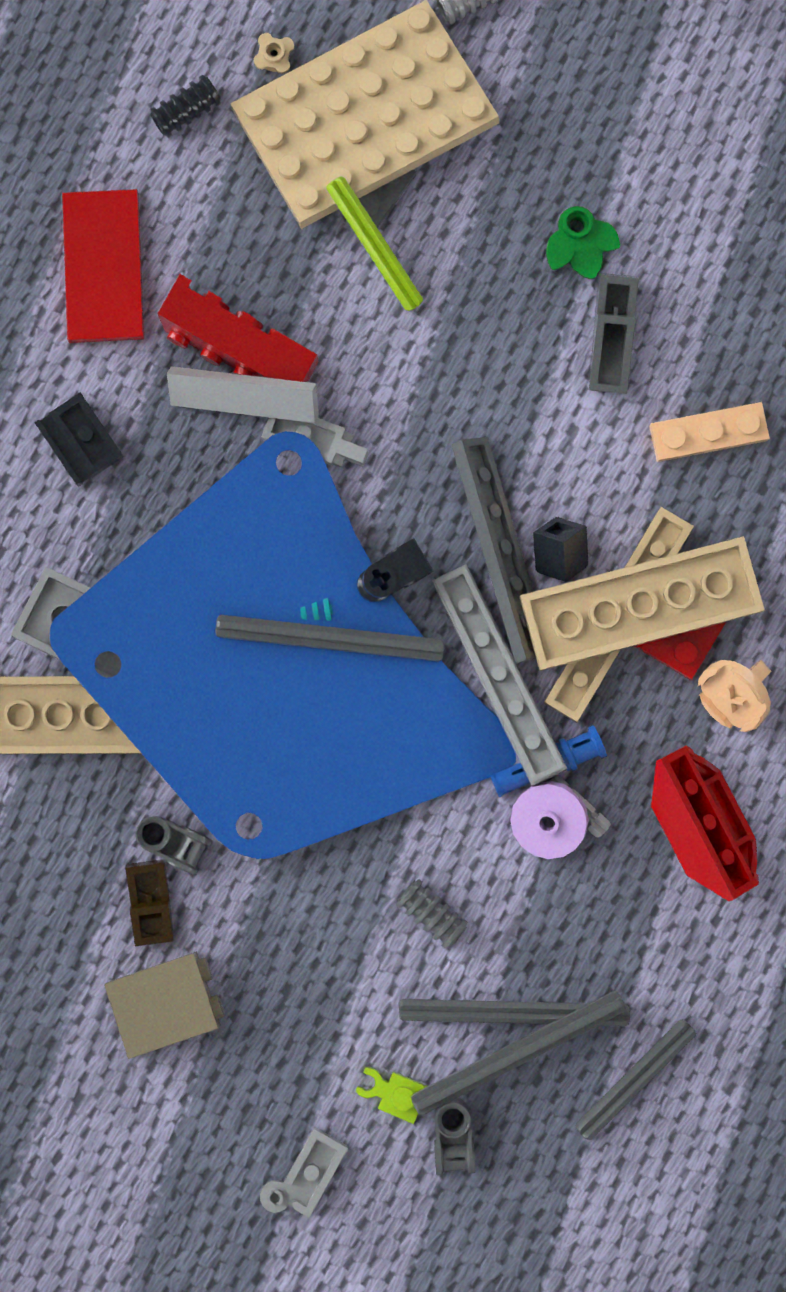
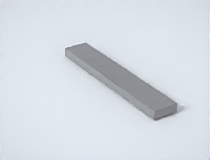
[432,564,567,787]

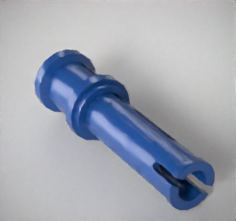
[490,725,607,798]

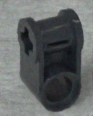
[357,538,434,602]

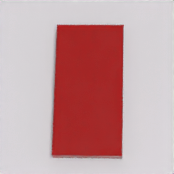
[62,189,144,343]

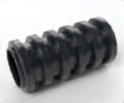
[150,75,221,138]

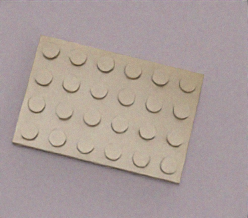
[230,0,499,229]

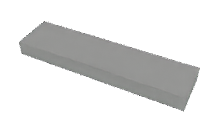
[167,366,319,423]

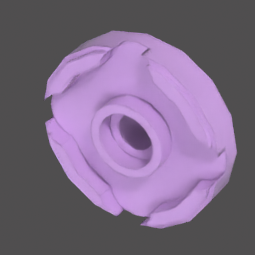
[510,781,589,859]

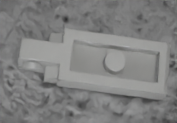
[261,418,369,468]

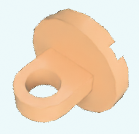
[698,660,771,732]

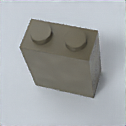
[104,951,225,1059]

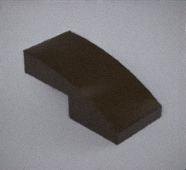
[125,859,174,947]

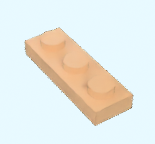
[649,402,770,462]

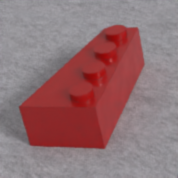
[157,274,319,382]

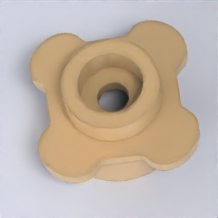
[254,33,294,74]

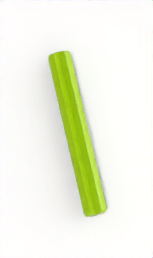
[326,176,423,311]

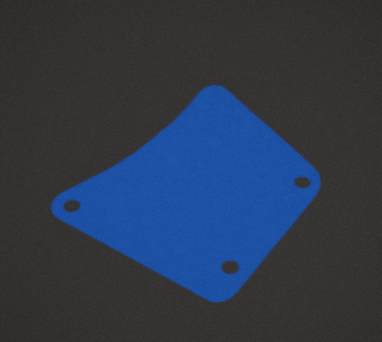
[49,431,516,859]

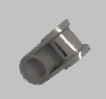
[135,816,213,876]
[434,1098,475,1175]

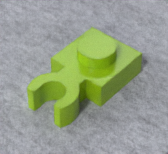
[355,1067,427,1124]

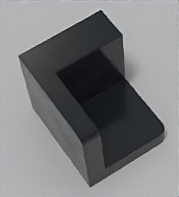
[533,517,588,582]

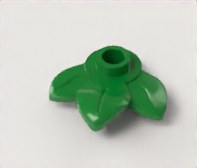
[546,206,620,280]

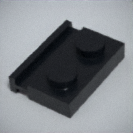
[34,392,124,487]

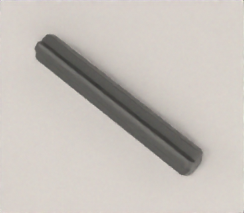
[575,1019,696,1140]

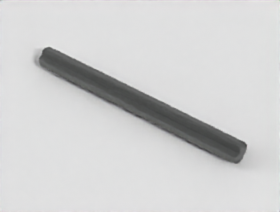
[215,615,444,662]
[411,991,626,1115]
[399,999,630,1026]

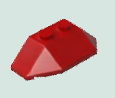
[651,745,759,901]

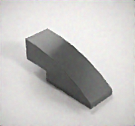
[589,273,639,394]

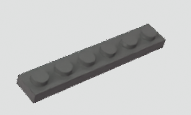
[451,437,536,663]

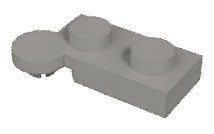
[260,1127,348,1218]

